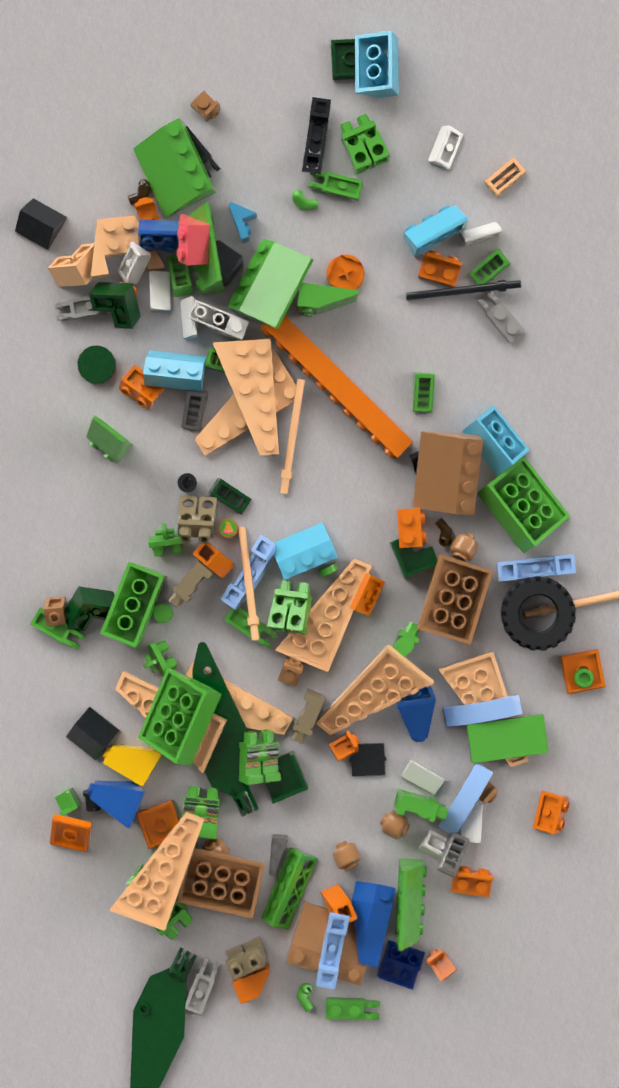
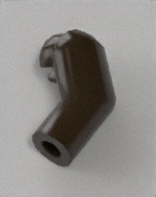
[128,179,151,205]
[435,517,453,546]

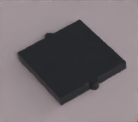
[349,743,387,776]

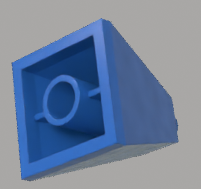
[396,686,436,742]
[87,781,145,828]

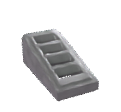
[181,390,208,431]
[437,832,469,878]
[269,834,288,876]

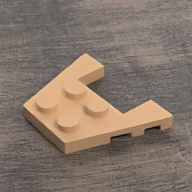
[90,216,165,279]

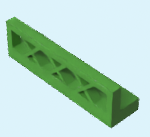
[261,847,318,929]

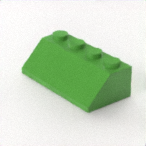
[100,561,168,648]

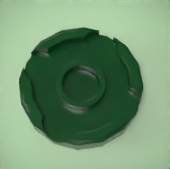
[77,345,116,384]

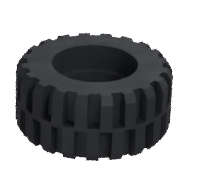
[501,576,576,651]

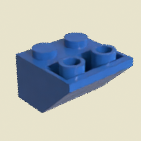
[138,220,178,252]

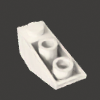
[188,300,249,341]

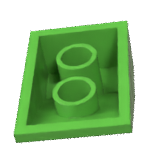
[297,283,359,317]
[86,415,133,462]

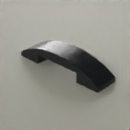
[302,97,331,174]

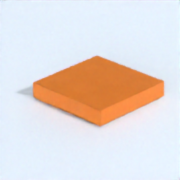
[560,649,606,694]
[136,799,180,849]
[50,814,92,852]

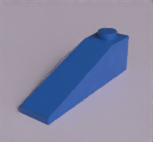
[352,881,396,968]

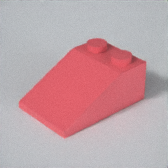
[177,214,210,265]

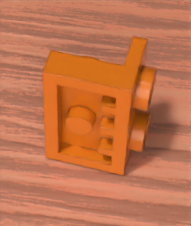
[418,250,462,288]
[119,365,165,410]
[350,573,385,616]
[533,790,570,835]
[451,866,494,897]

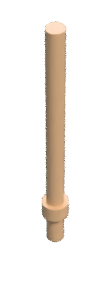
[280,379,305,494]
[238,527,260,641]
[524,591,619,618]

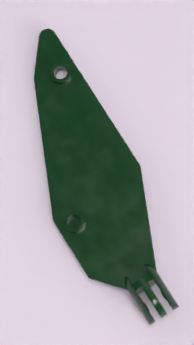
[192,642,259,817]
[130,947,197,1088]

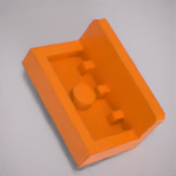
[397,508,427,548]

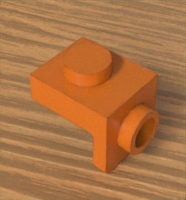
[329,730,360,763]
[426,949,457,982]

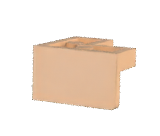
[48,243,94,287]

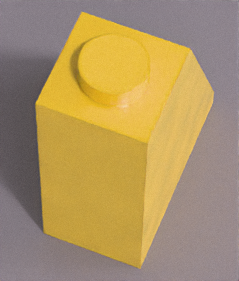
[102,744,162,787]

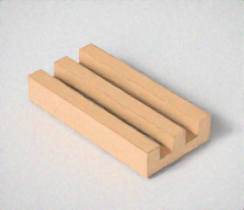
[484,157,526,197]

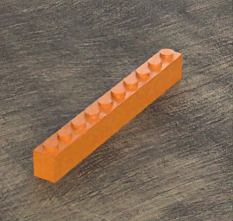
[260,316,414,459]

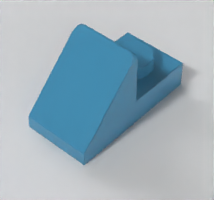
[228,202,257,244]

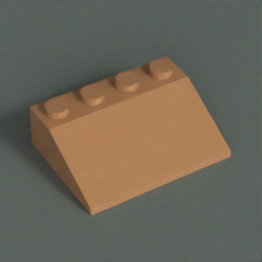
[413,431,483,515]
[417,554,493,645]
[177,848,265,919]
[286,901,367,986]

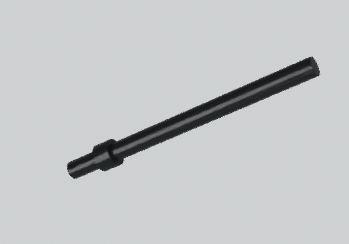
[406,280,521,300]

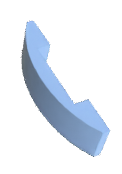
[220,535,277,610]
[497,554,576,582]
[443,694,523,727]
[438,763,493,834]
[316,913,349,990]

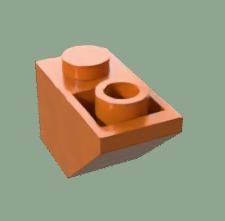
[192,542,235,579]
[320,884,358,922]
[232,963,270,1004]

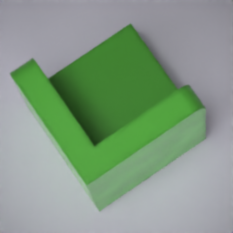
[55,787,82,816]

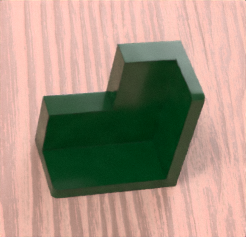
[89,282,141,329]
[389,539,438,578]
[64,586,115,631]
[266,750,308,804]

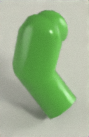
[292,190,318,210]

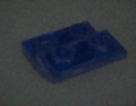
[376,940,425,990]

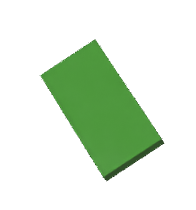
[466,714,549,763]

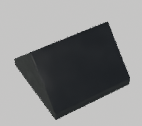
[15,198,67,251]
[216,240,243,287]
[66,707,120,760]

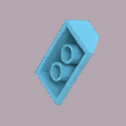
[355,31,399,98]
[403,205,468,257]
[143,350,207,392]
[462,406,529,476]
[274,522,338,580]

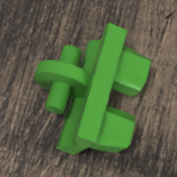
[148,523,183,556]
[143,641,177,677]

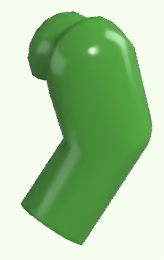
[297,982,314,1012]

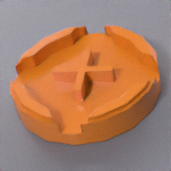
[326,254,365,290]

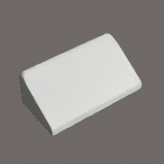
[428,126,463,170]
[460,222,502,246]
[117,242,151,284]
[149,271,171,311]
[180,296,198,339]
[401,759,445,795]
[460,802,483,843]
[419,829,458,867]

